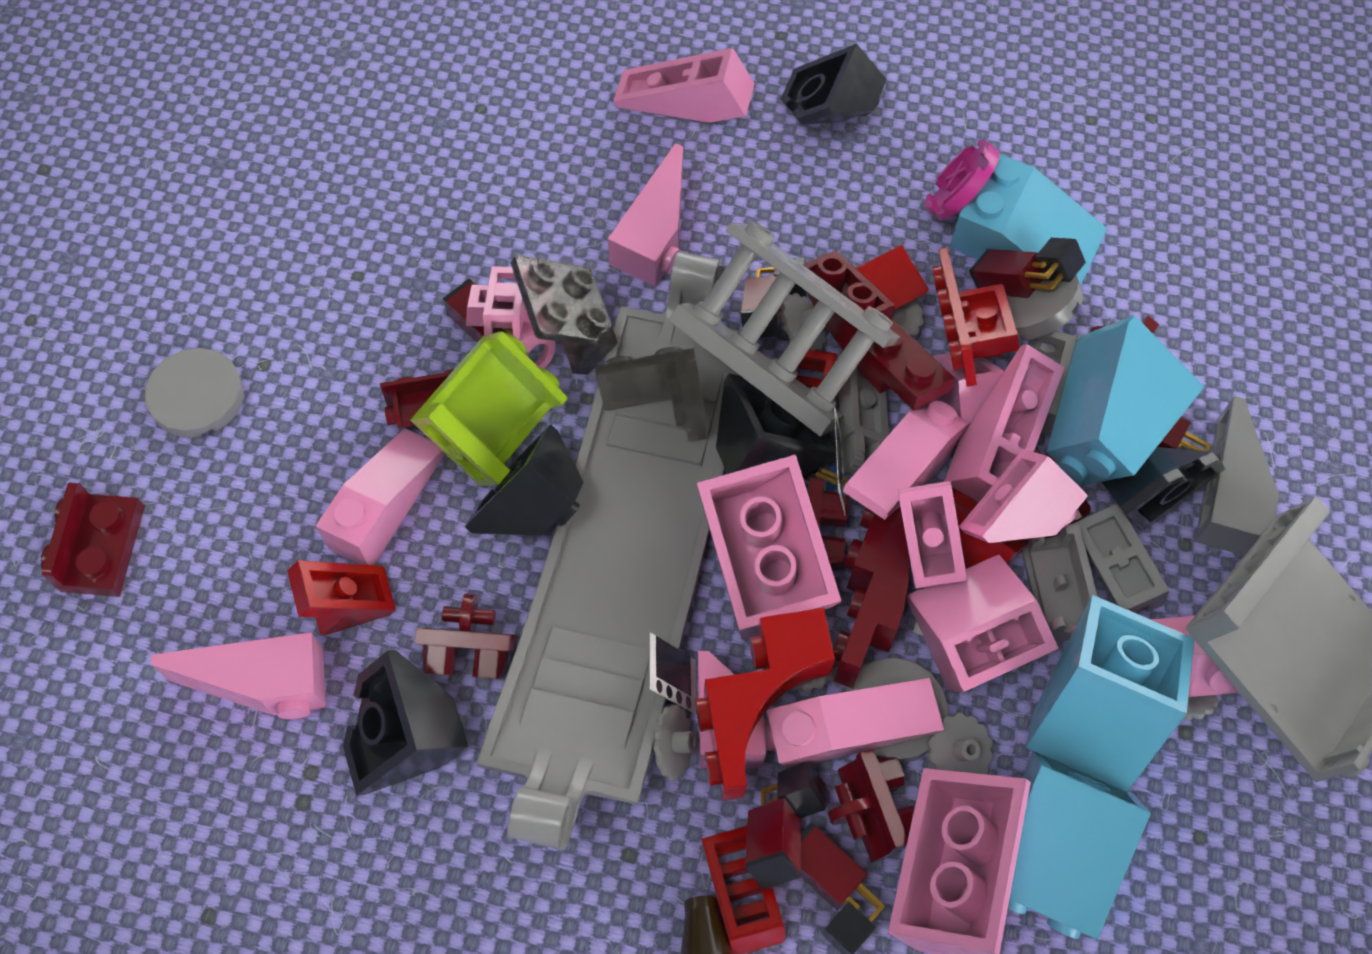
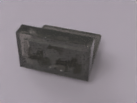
[510,255,618,375]
[594,347,707,442]

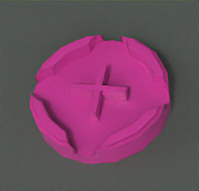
[925,139,1000,221]

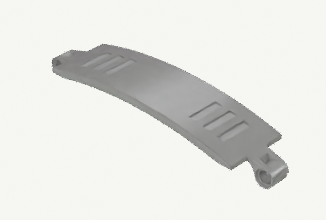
[477,251,740,851]

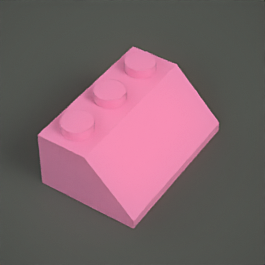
[697,455,841,640]
[888,768,1031,954]

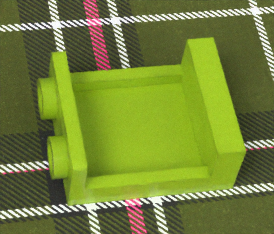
[410,331,568,486]

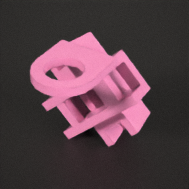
[466,266,555,369]

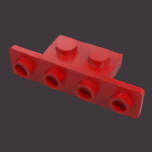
[932,247,1019,387]

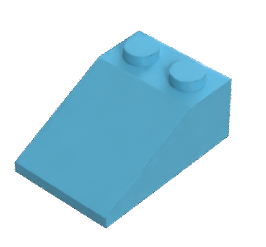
[949,154,1107,284]

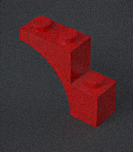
[695,608,835,801]

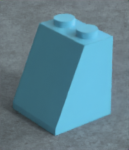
[1047,315,1205,486]
[1026,595,1194,793]
[1008,751,1151,940]

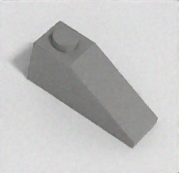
[1194,396,1279,556]

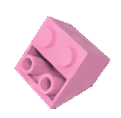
[906,555,1059,692]

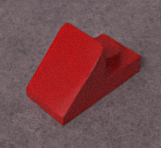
[287,560,396,635]

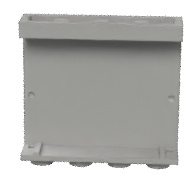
[1185,496,1372,782]

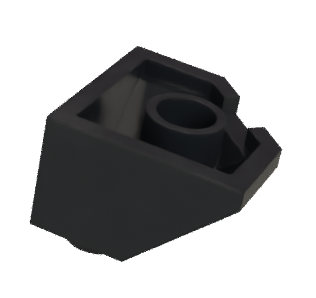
[780,44,887,125]
[716,373,837,475]
[464,424,584,536]
[1102,447,1225,530]
[343,650,469,796]

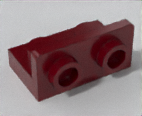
[41,482,145,597]

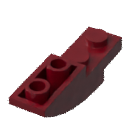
[803,250,955,411]
[833,507,910,689]

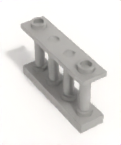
[668,221,900,436]

